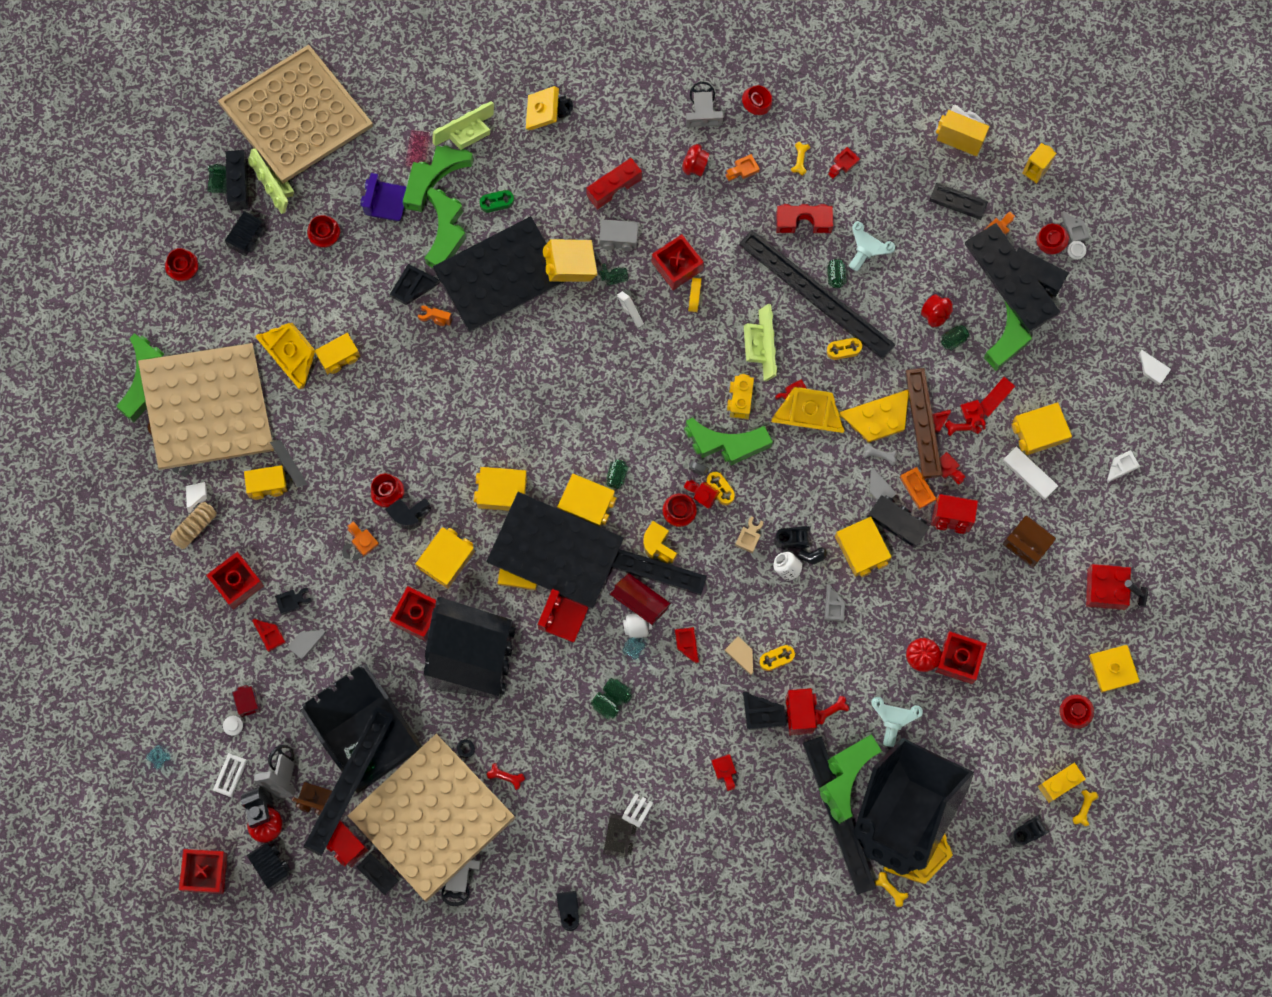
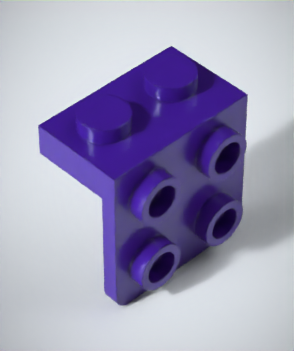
[360,173,406,221]

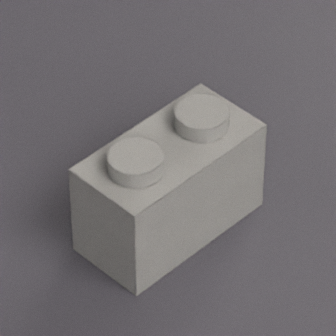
[599,219,638,251]

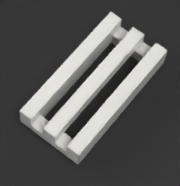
[213,753,247,798]
[622,794,653,827]

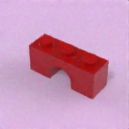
[586,158,642,210]
[776,204,833,233]

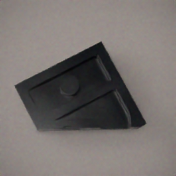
[390,264,440,305]
[743,692,786,730]

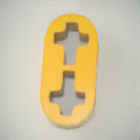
[688,277,702,313]
[826,338,862,360]
[706,472,735,505]
[759,645,795,671]

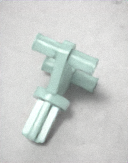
[849,221,895,271]
[871,697,923,747]

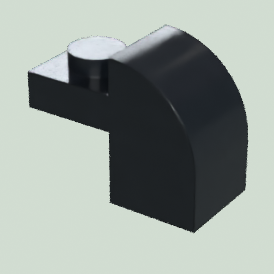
[385,498,431,530]
[241,786,274,829]

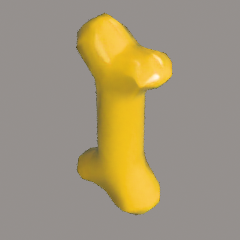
[791,142,810,175]
[1072,790,1098,826]
[874,872,908,907]

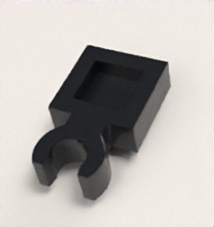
[275,588,312,615]

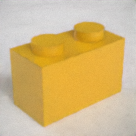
[1022,143,1056,184]
[315,332,360,375]
[244,465,288,500]
[1038,762,1086,803]

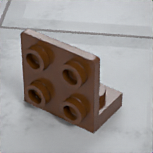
[1002,516,1056,568]
[291,782,332,816]

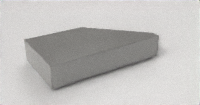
[1061,211,1090,243]
[869,468,897,501]
[824,584,845,622]
[287,630,326,660]

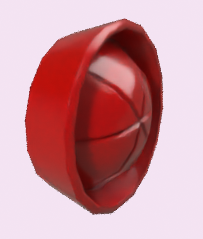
[742,85,772,115]
[1036,223,1069,255]
[1059,694,1094,729]

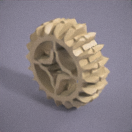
[170,502,217,549]

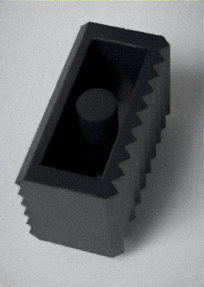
[225,211,266,256]
[247,842,291,890]

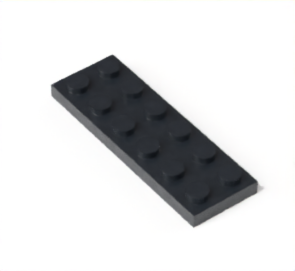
[965,223,1060,333]

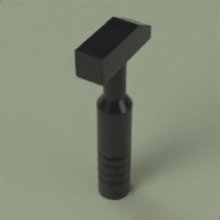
[1125,580,1148,607]

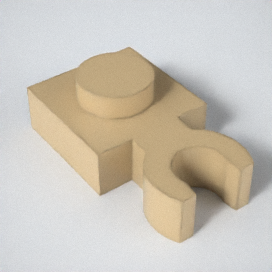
[735,517,763,554]

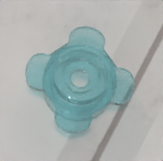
[622,637,645,659]
[146,745,170,769]

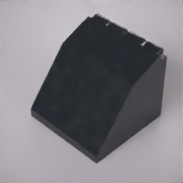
[300,665,422,794]

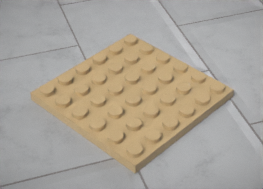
[218,45,373,184]
[138,343,274,470]
[347,734,515,902]

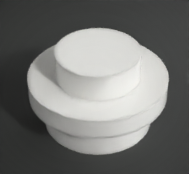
[1067,241,1086,260]
[223,716,243,736]

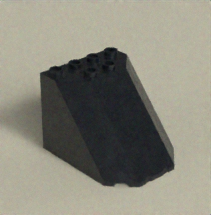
[424,597,516,699]
[854,738,974,875]

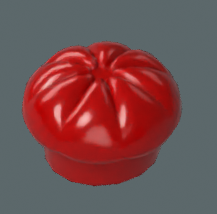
[682,144,709,177]
[307,215,340,248]
[165,248,198,281]
[921,294,953,328]
[371,473,404,508]
[662,494,697,527]
[906,638,941,672]
[247,807,283,843]

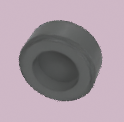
[689,461,709,476]

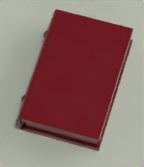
[609,573,671,625]

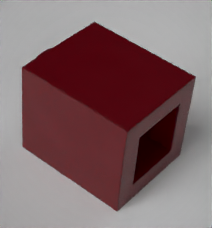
[232,685,261,717]

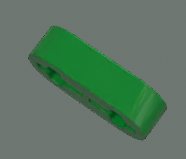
[479,190,514,213]

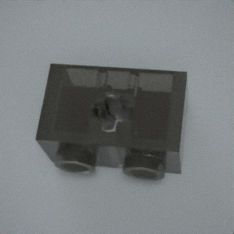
[603,813,637,859]

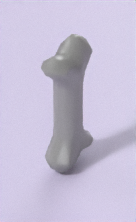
[863,443,898,466]

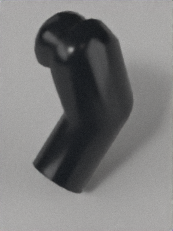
[797,547,827,564]

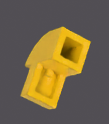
[643,521,677,564]

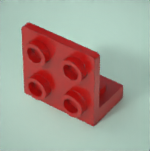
[537,589,588,643]

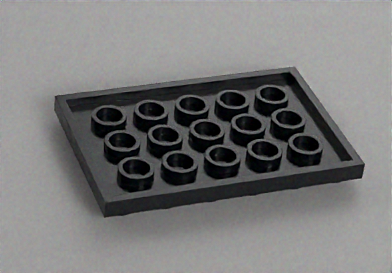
[433,216,565,333]
[486,492,624,609]

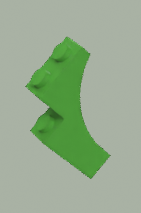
[403,145,473,212]
[425,187,466,268]
[984,300,1032,371]
[116,333,164,423]
[684,418,773,466]
[819,734,882,824]

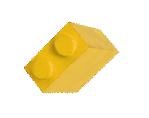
[936,110,990,156]
[543,239,597,282]
[1012,402,1072,456]
[474,467,527,511]
[557,473,617,527]
[835,517,892,577]
[415,527,475,589]

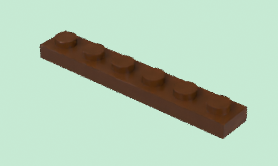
[905,368,942,479]

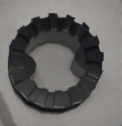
[457,739,475,758]

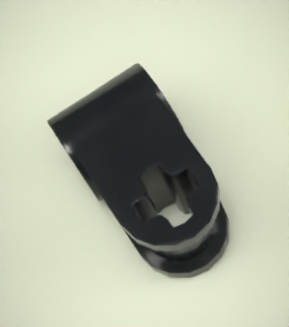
[774,526,812,549]
[1009,814,1050,847]
[556,891,579,931]

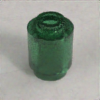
[827,259,847,288]
[941,325,970,351]
[606,459,629,489]
[603,678,633,705]
[590,692,620,720]

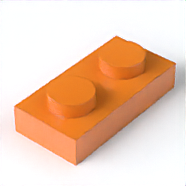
[900,467,936,510]

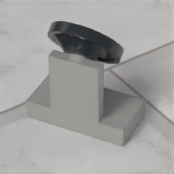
[686,81,723,127]
[254,745,296,799]
[441,860,481,906]

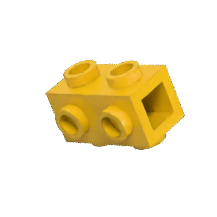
[727,374,754,420]

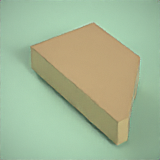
[725,636,753,675]

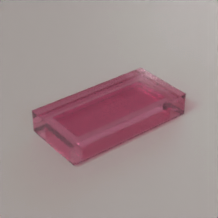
[405,130,430,167]

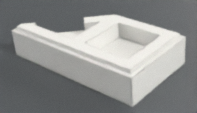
[951,105,985,124]
[617,291,644,327]
[1139,350,1171,386]
[1107,450,1140,483]
[186,482,207,513]

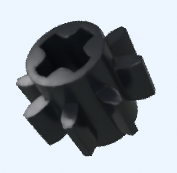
[557,94,573,118]

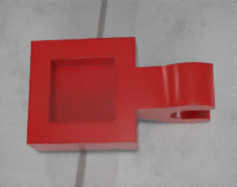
[828,147,860,179]
[939,452,965,485]
[684,480,720,509]
[711,754,736,792]

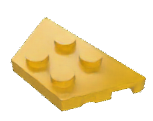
[255,323,315,389]
[771,387,844,433]
[839,390,908,443]
[883,834,953,885]

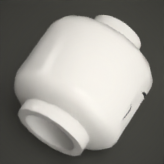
[773,552,802,581]
[623,613,652,639]

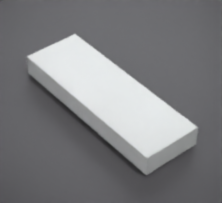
[1003,447,1058,500]

